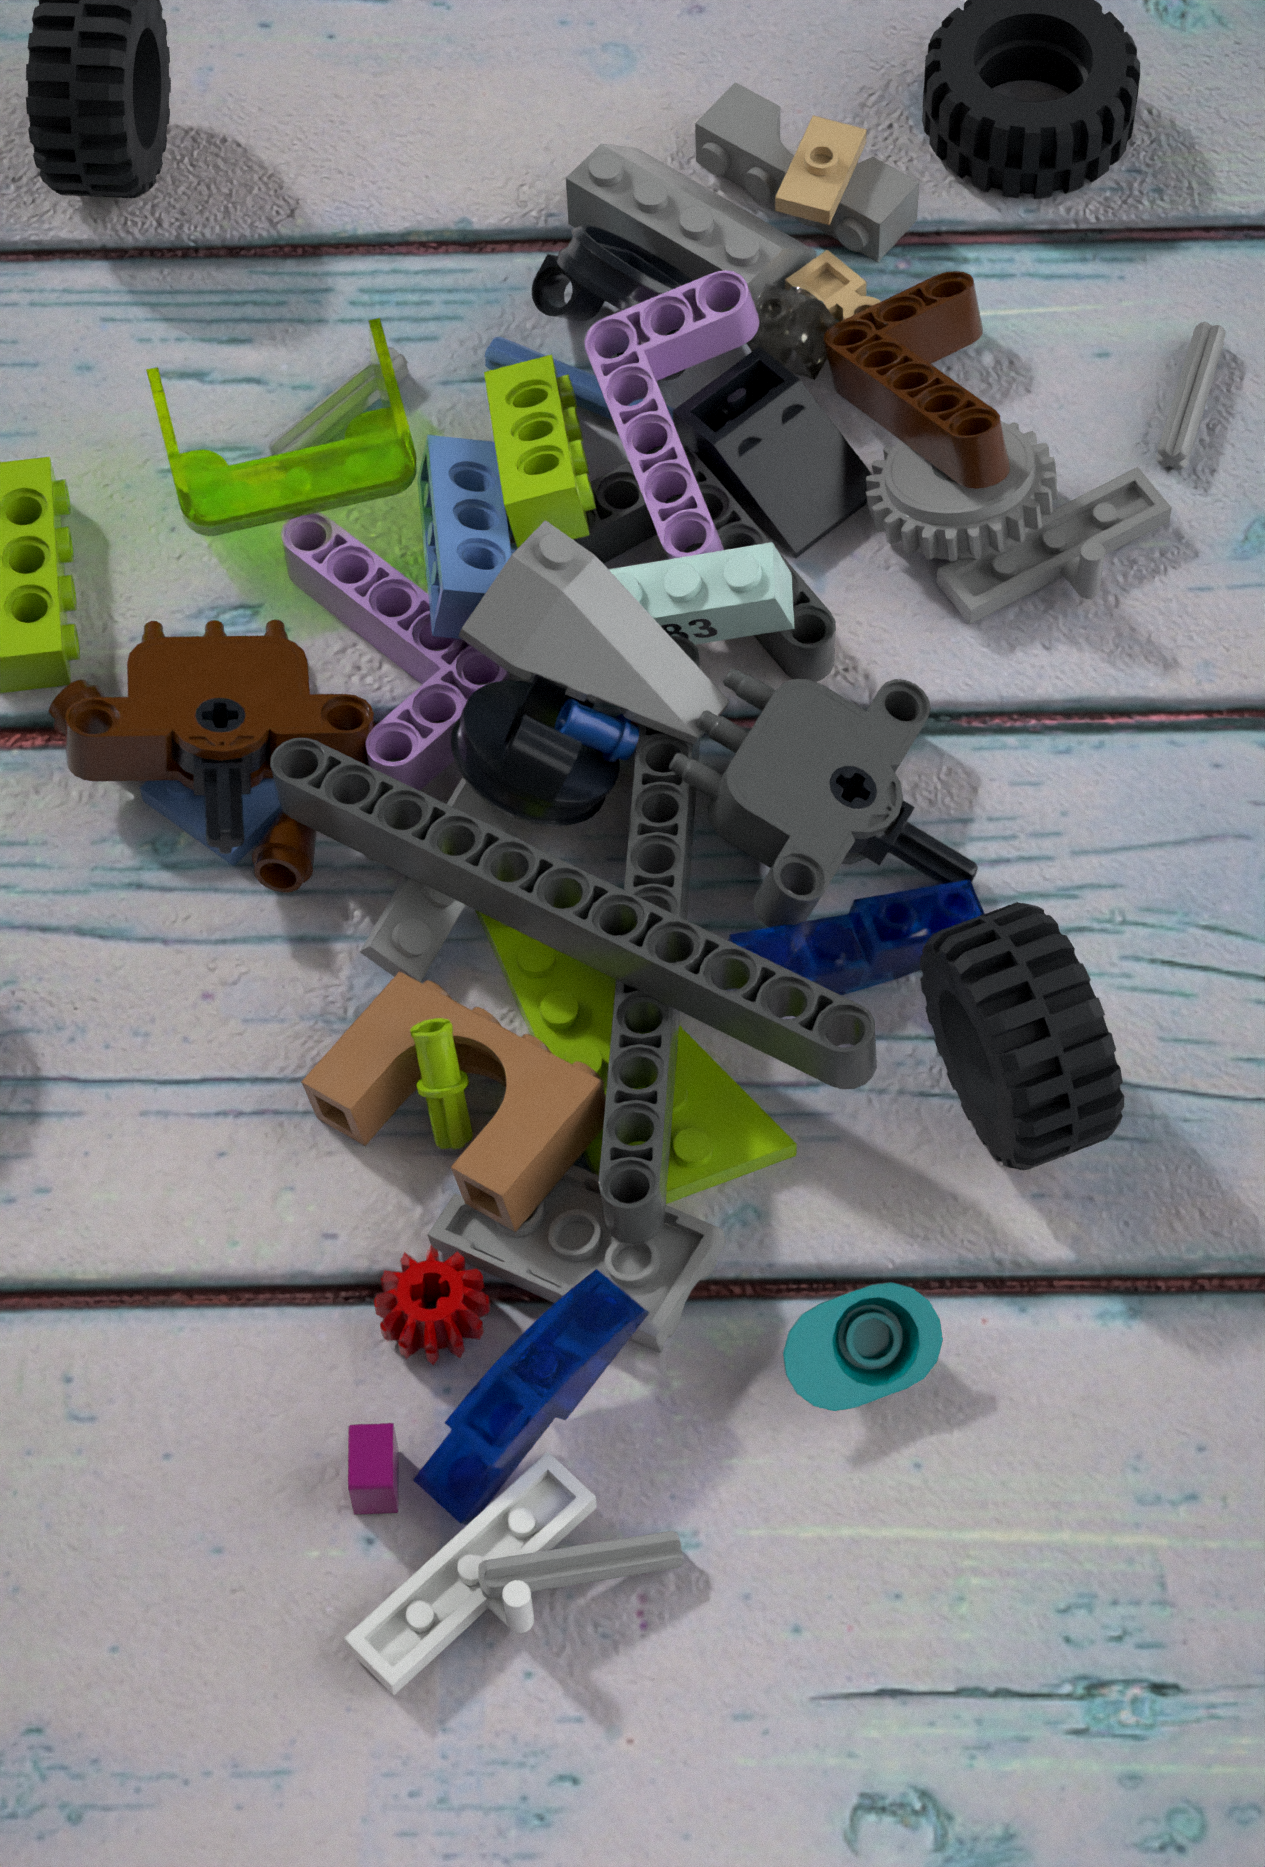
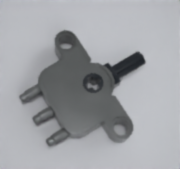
[669,669,978,932]

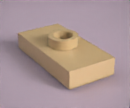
[775,115,867,225]

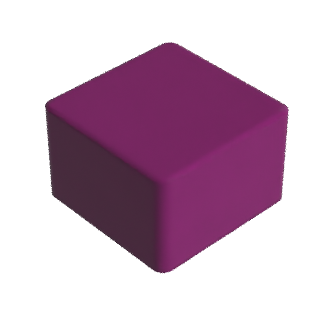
[348,1423,399,1515]

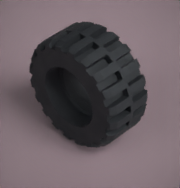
[26,0,171,198]
[922,0,1140,199]
[919,902,1124,1171]

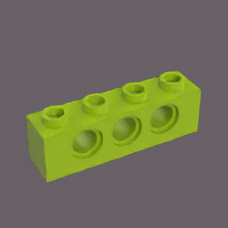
[484,354,596,548]
[0,457,80,693]

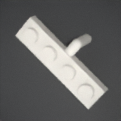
[344,1452,597,1695]

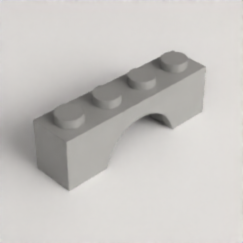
[695,82,919,262]

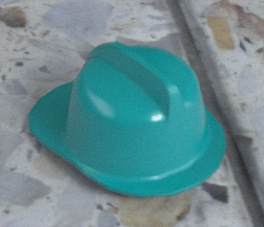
[783,1282,943,1411]

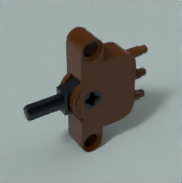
[65,619,374,854]

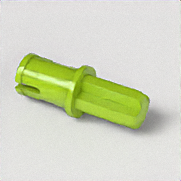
[410,1018,473,1150]

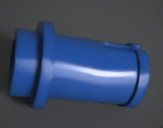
[555,699,639,762]

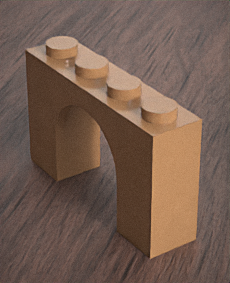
[301,971,606,1232]

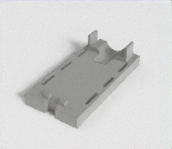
[427,1165,726,1353]

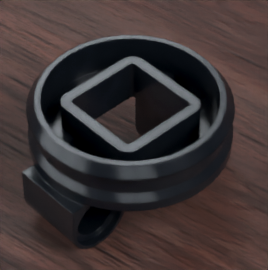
[532,224,693,381]
[451,674,620,827]

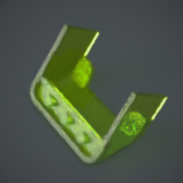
[146,318,417,536]

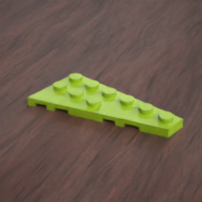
[475,910,797,1204]

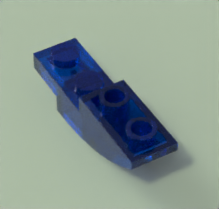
[728,879,985,996]
[413,1269,650,1525]

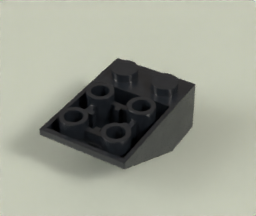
[673,346,872,558]

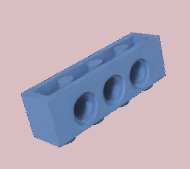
[417,435,518,639]

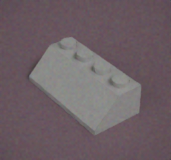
[566,143,816,317]

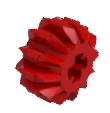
[374,1245,490,1366]

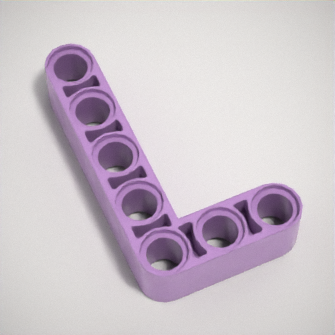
[584,270,760,559]
[281,511,510,791]

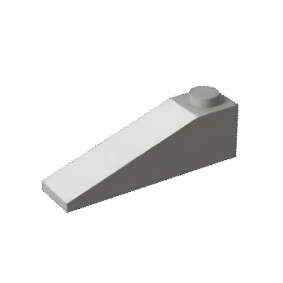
[458,520,730,745]

